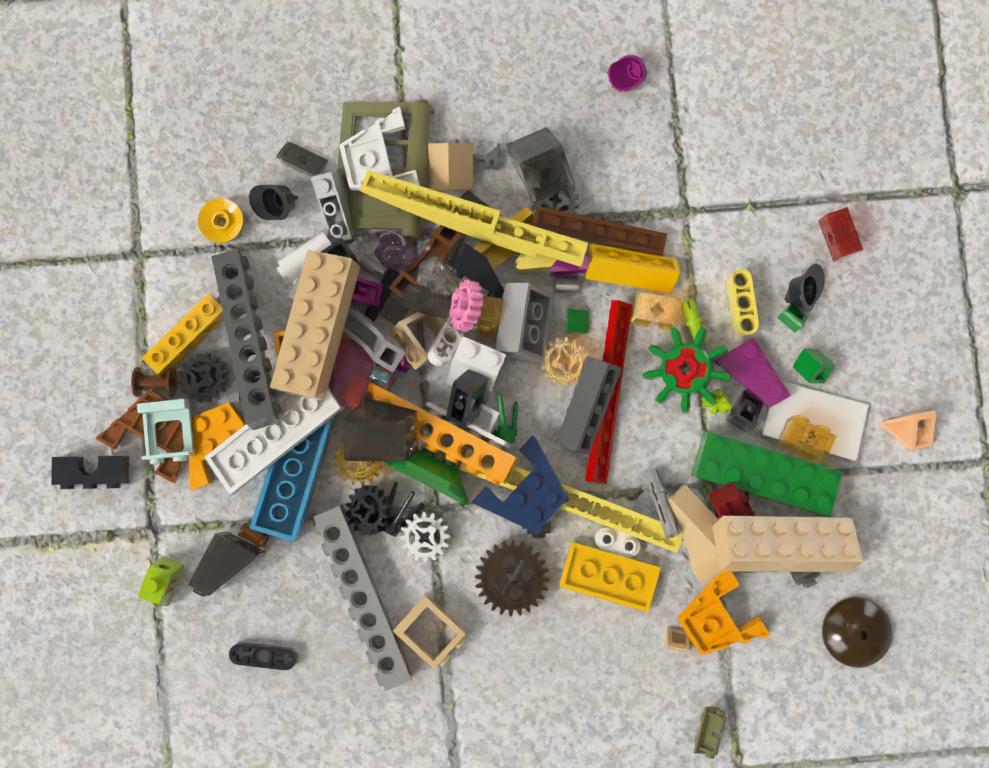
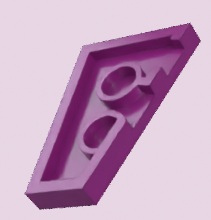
[714,338,791,408]

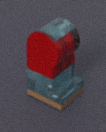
[369,364,400,392]

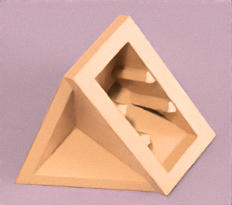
[878,410,937,451]

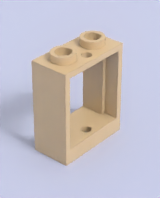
[389,302,453,370]
[393,593,466,669]

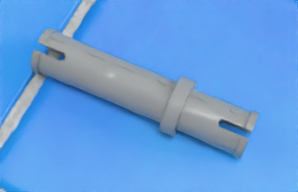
[644,469,680,539]

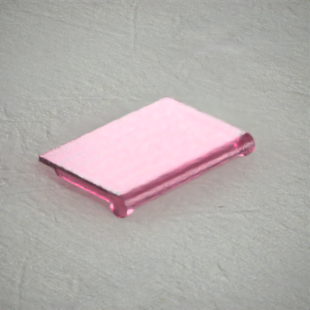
[328,338,374,410]

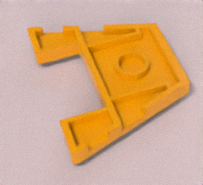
[189,402,246,491]
[677,571,770,655]

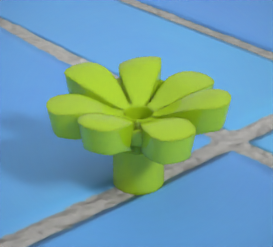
[702,389,732,414]

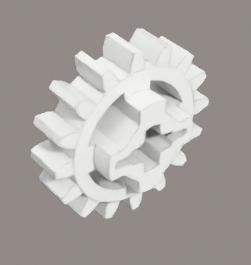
[400,511,450,563]

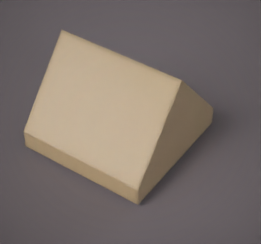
[663,628,691,652]

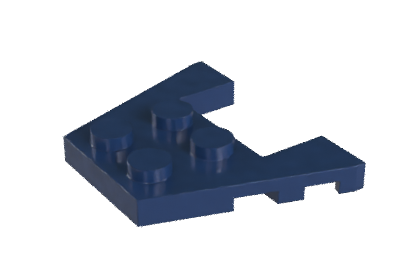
[472,435,569,534]

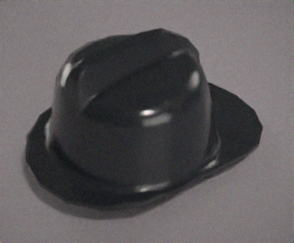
[249,184,298,220]
[784,263,825,312]

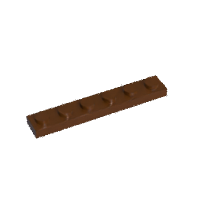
[531,206,667,256]

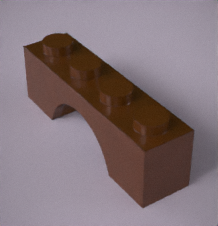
[389,225,465,306]

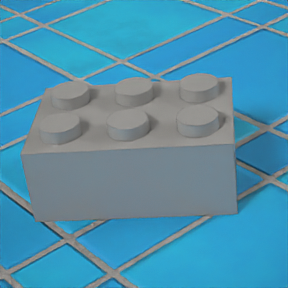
[495,283,553,362]

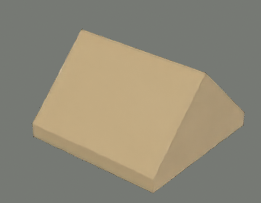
[428,143,473,190]

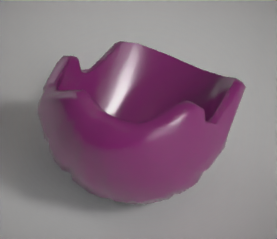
[607,55,647,92]

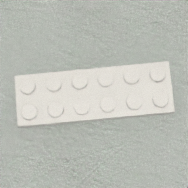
[205,388,343,495]

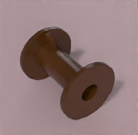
[131,367,177,397]

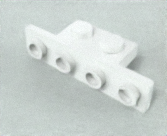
[425,401,511,450]

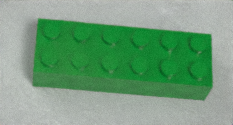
[691,432,843,517]

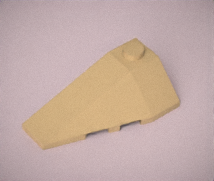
[668,485,736,587]

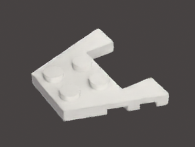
[339,107,420,190]

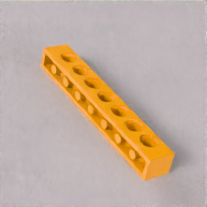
[341,374,519,486]

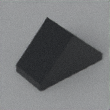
[726,390,763,432]

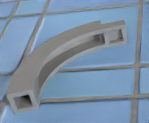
[288,277,406,372]

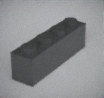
[556,356,622,455]

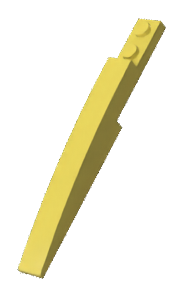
[360,170,588,267]
[459,448,683,553]

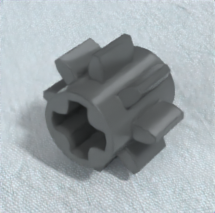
[790,572,820,588]

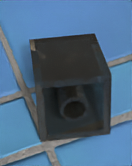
[506,127,575,203]
[343,398,419,462]
[188,531,267,597]

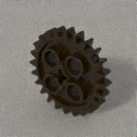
[474,540,550,617]

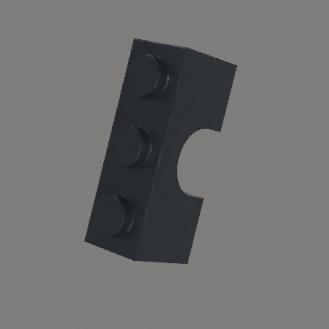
[51,456,129,489]

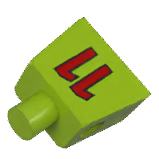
[138,557,184,606]

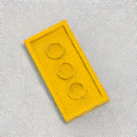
[559,541,661,613]

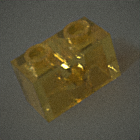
[630,291,682,330]
[475,296,502,335]
[777,415,837,463]

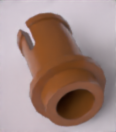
[238,523,270,548]

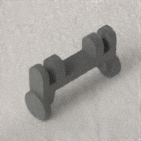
[455,139,501,170]

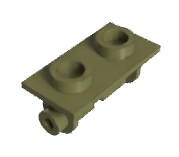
[693,706,727,759]

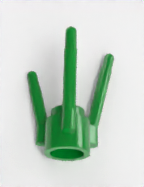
[483,393,518,444]

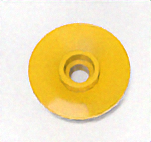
[198,198,243,243]

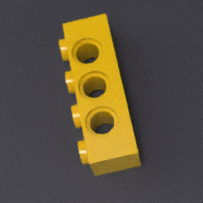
[142,293,224,375]

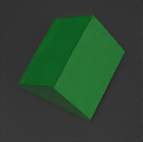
[778,303,808,333]

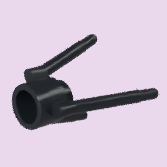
[384,482,424,537]

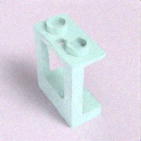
[137,399,195,464]

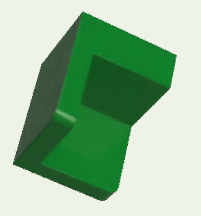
[793,348,836,384]

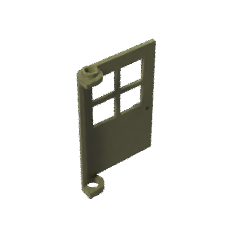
[337,99,435,241]

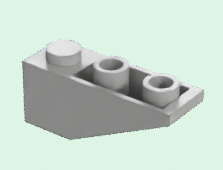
[310,167,353,243]

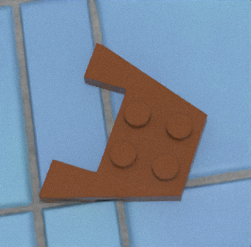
[96,390,184,483]

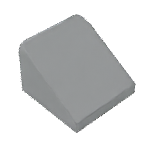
[555,275,579,293]

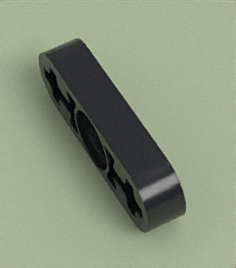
[229,642,298,670]

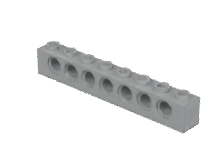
[313,505,413,691]

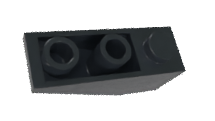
[446,241,504,303]

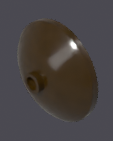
[822,597,892,668]

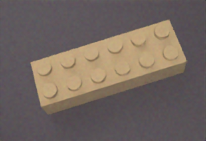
[270,250,360,402]
[712,516,864,572]

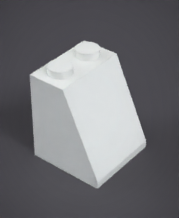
[446,336,506,402]

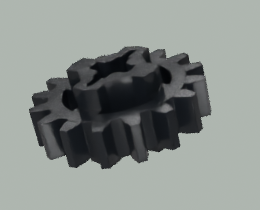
[178,353,230,402]
[346,485,393,536]

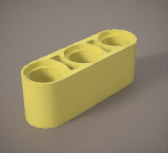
[727,269,759,337]

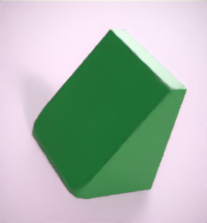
[565,308,589,334]

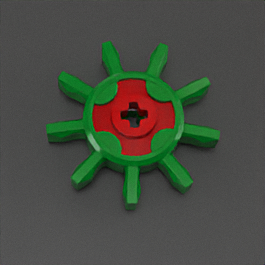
[643,327,732,414]

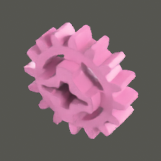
[450,280,483,332]

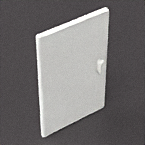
[762,380,869,461]

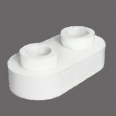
[594,527,640,558]

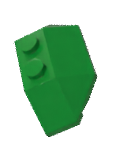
[383,447,469,505]

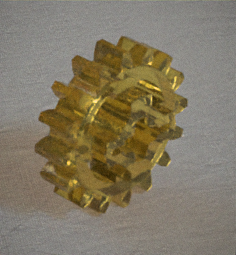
[540,337,588,387]
[333,435,384,486]

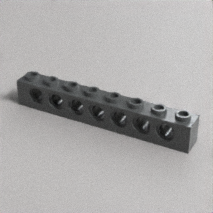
[211,249,282,430]

